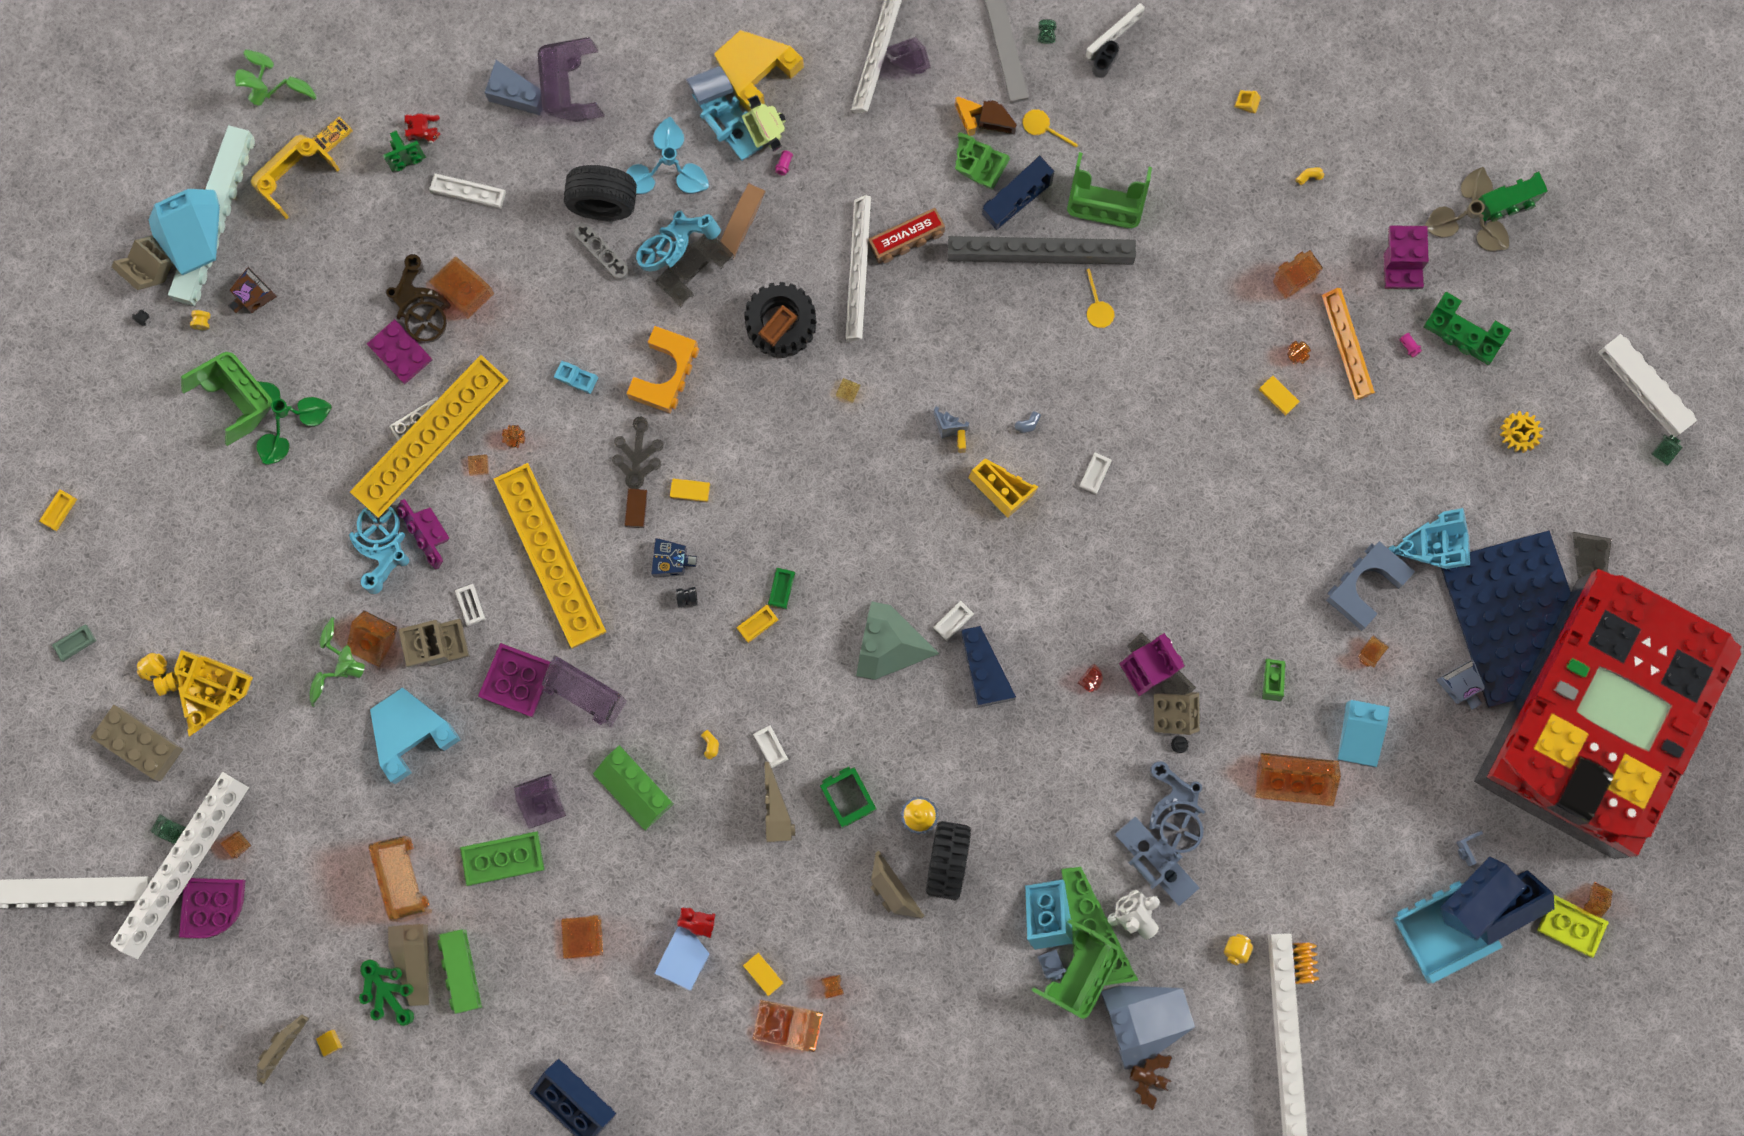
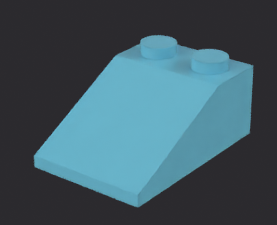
[1338,700,1390,767]
[1025,879,1073,950]

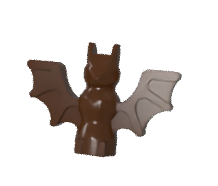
[1130,1053,1172,1110]

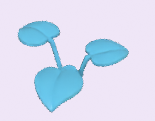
[626,117,709,194]

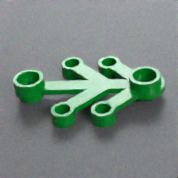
[359,959,414,1026]

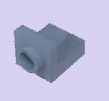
[1038,949,1066,981]

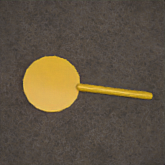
[1023,109,1078,147]
[1087,269,1115,328]

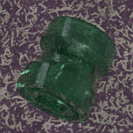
[1038,19,1057,44]

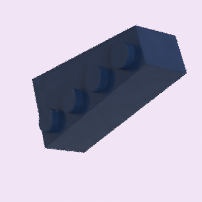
[982,155,1055,230]

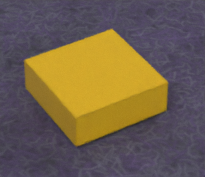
[957,430,966,453]

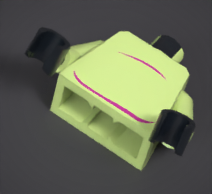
[741,95,785,152]

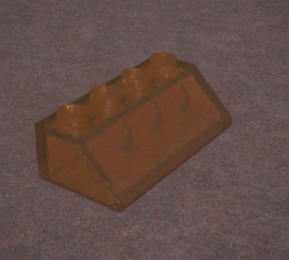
[1255,753,1341,806]

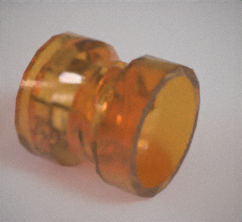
[821,975,844,999]

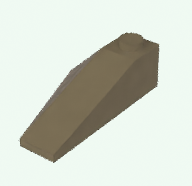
[388,924,429,1006]

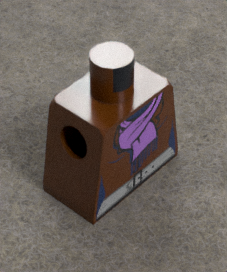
[228,267,277,314]

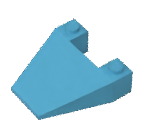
[370,688,461,784]

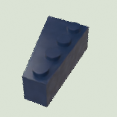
[961,626,1016,708]

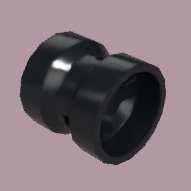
[676,587,698,608]

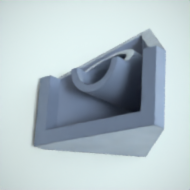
[934,406,969,438]

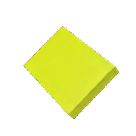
[1537,895,1609,958]

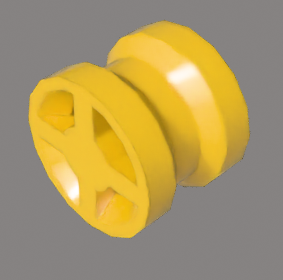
[190,310,211,330]

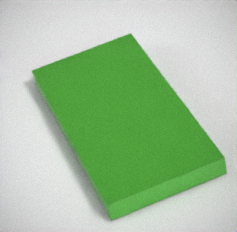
[460,832,545,886]

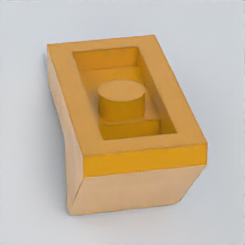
[955,96,983,136]

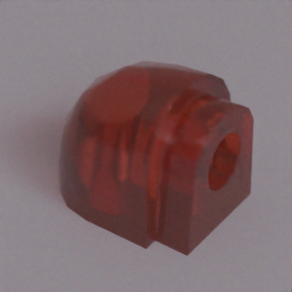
[1078,664,1103,693]

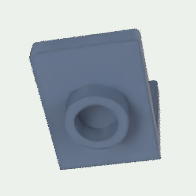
[1456,831,1483,866]

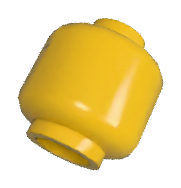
[137,653,167,681]
[1224,934,1253,965]

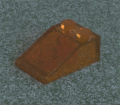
[429,256,494,319]

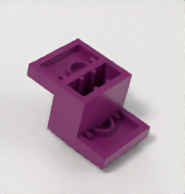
[1384,225,1429,289]
[1119,633,1185,696]

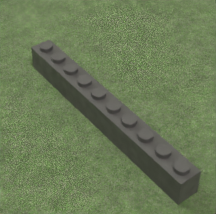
[948,236,1136,265]

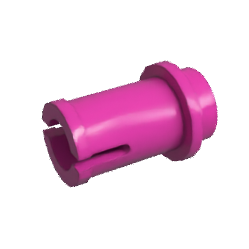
[775,150,793,176]
[1399,333,1422,358]

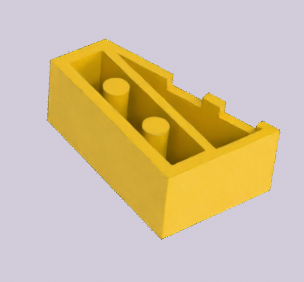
[968,458,1038,518]

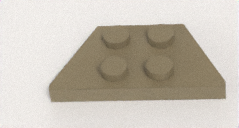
[257,1014,309,1085]

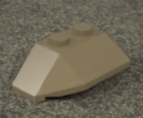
[870,851,925,919]

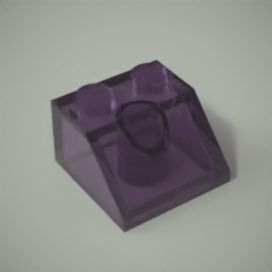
[514,773,566,829]

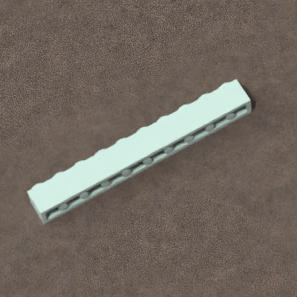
[168,125,255,306]

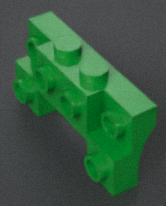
[1423,292,1512,366]

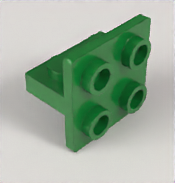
[383,130,426,172]

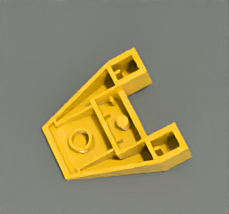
[714,30,804,112]

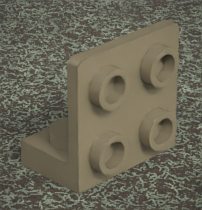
[1154,692,1200,735]

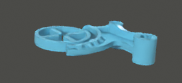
[636,211,721,271]
[349,507,409,594]

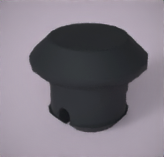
[132,310,149,326]
[1171,736,1188,753]

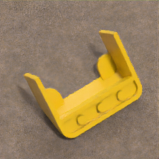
[251,135,340,220]

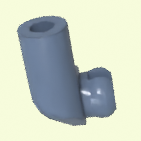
[1015,411,1041,433]

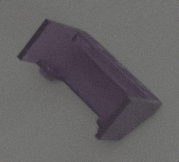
[537,37,605,122]
[541,655,627,728]

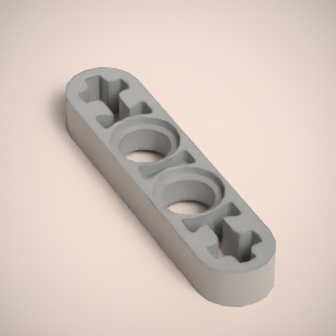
[574,223,629,281]

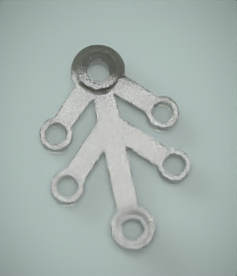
[612,416,664,489]

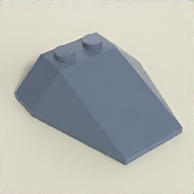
[1101,986,1195,1070]

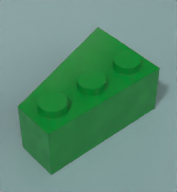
[1478,171,1548,222]

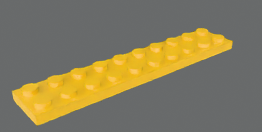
[350,355,509,518]
[494,463,607,649]

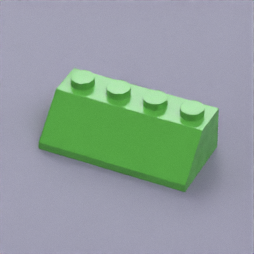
[593,745,674,831]

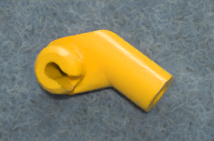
[1296,167,1325,186]
[701,729,719,759]

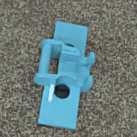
[692,94,763,161]

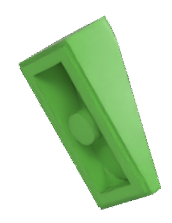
[1262,659,1285,702]

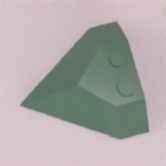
[856,601,939,680]

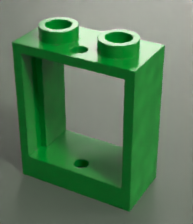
[820,767,877,829]

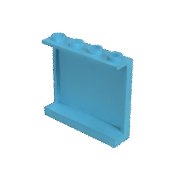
[1393,881,1503,983]

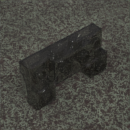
[655,234,734,308]

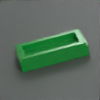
[768,568,795,609]

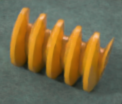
[1292,943,1319,984]

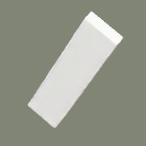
[1085,3,1145,60]
[429,173,506,209]

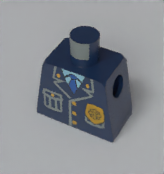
[651,538,697,578]

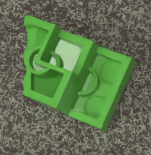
[955,132,1010,190]

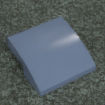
[686,66,733,105]

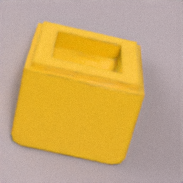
[1235,90,1261,114]
[316,1030,343,1057]

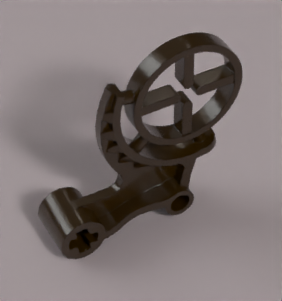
[386,254,451,343]

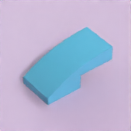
[554,361,599,394]

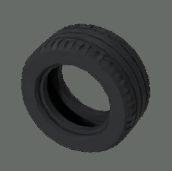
[563,165,637,221]

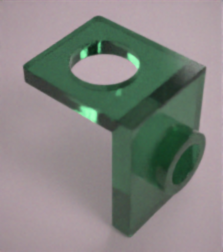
[151,814,186,844]

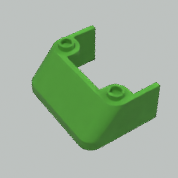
[1067,152,1152,228]
[181,352,272,446]
[1032,919,1120,1019]

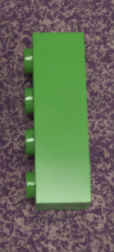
[437,929,482,1014]

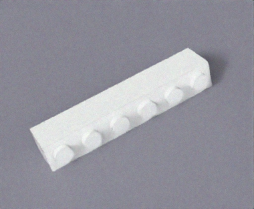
[1598,334,1697,438]

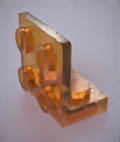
[561,915,603,959]

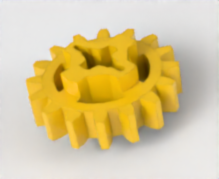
[1500,411,1543,453]

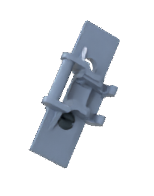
[1115,816,1200,906]

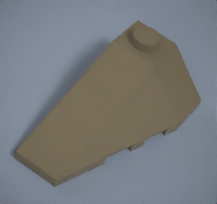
[765,762,796,842]

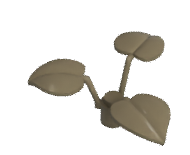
[1425,167,1509,251]

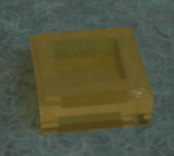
[836,378,861,403]

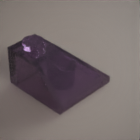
[885,37,931,74]

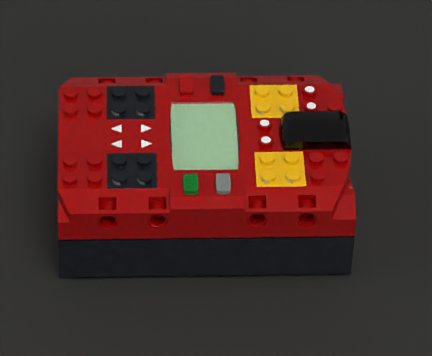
[1474,569,1742,859]

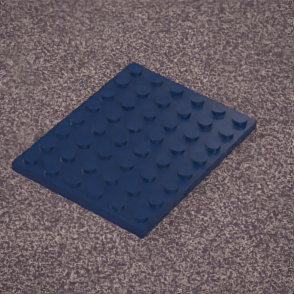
[1441,530,1571,708]

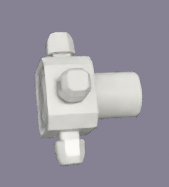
[1108,890,1160,939]

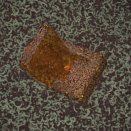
[1358,635,1389,668]

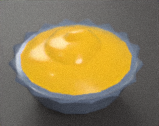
[900,796,939,835]

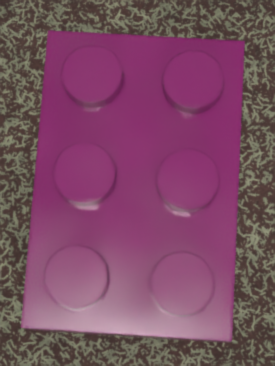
[367,319,433,385]

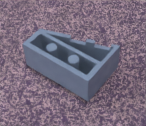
[484,60,546,115]

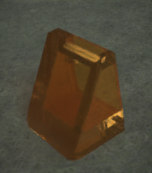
[220,831,252,859]

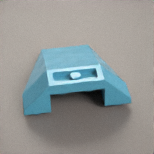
[149,189,220,275]

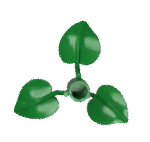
[257,381,332,465]

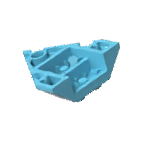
[1388,508,1470,569]

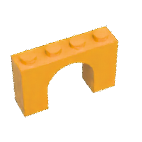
[626,326,699,413]

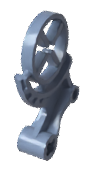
[1149,761,1205,853]

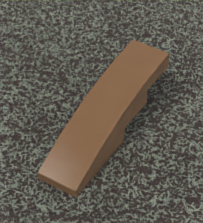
[716,183,766,259]

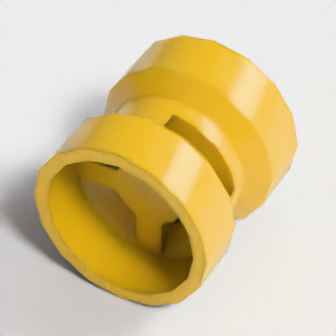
[153,672,179,696]

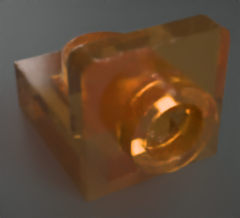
[1583,882,1612,918]

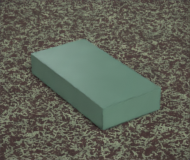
[52,624,97,662]

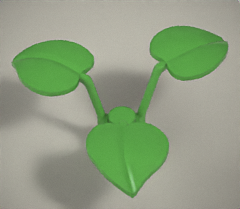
[235,49,316,106]
[309,617,364,707]

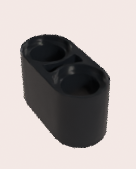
[1092,40,1119,78]

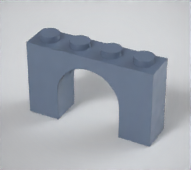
[1326,541,1415,631]

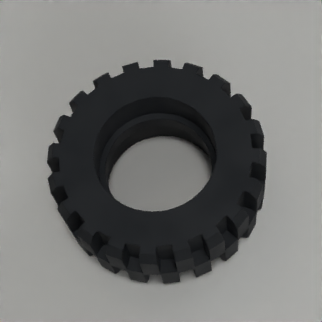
[744,282,817,358]
[926,821,971,900]

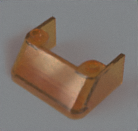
[369,836,432,923]

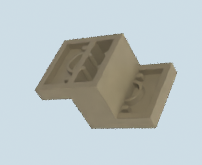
[111,235,174,290]
[398,619,470,668]

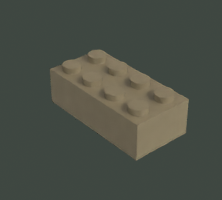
[91,705,183,781]

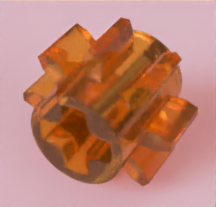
[1287,340,1311,364]
[502,425,526,448]

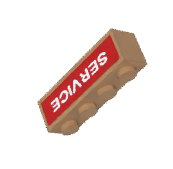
[868,208,945,264]

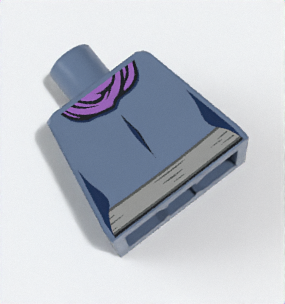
[1437,659,1485,709]

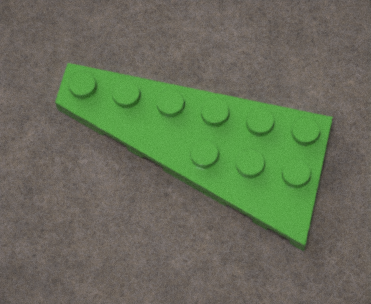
[1061,867,1139,986]

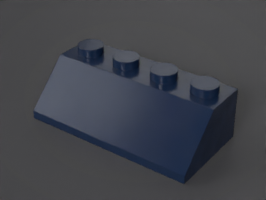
[1440,856,1527,940]
[1480,870,1555,945]
[529,1058,617,1136]

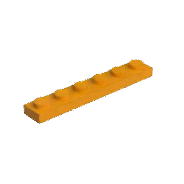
[1322,288,1375,400]

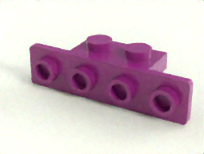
[397,499,449,570]

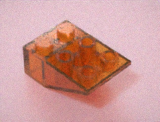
[752,1000,823,1052]

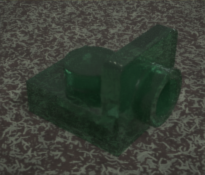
[1651,434,1683,466]

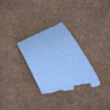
[655,927,710,991]

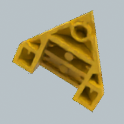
[174,650,253,737]

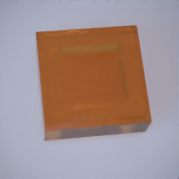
[468,454,489,476]

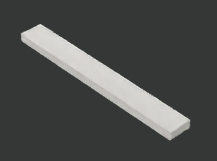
[851,0,902,114]
[846,195,871,342]

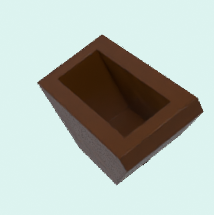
[979,100,1017,135]

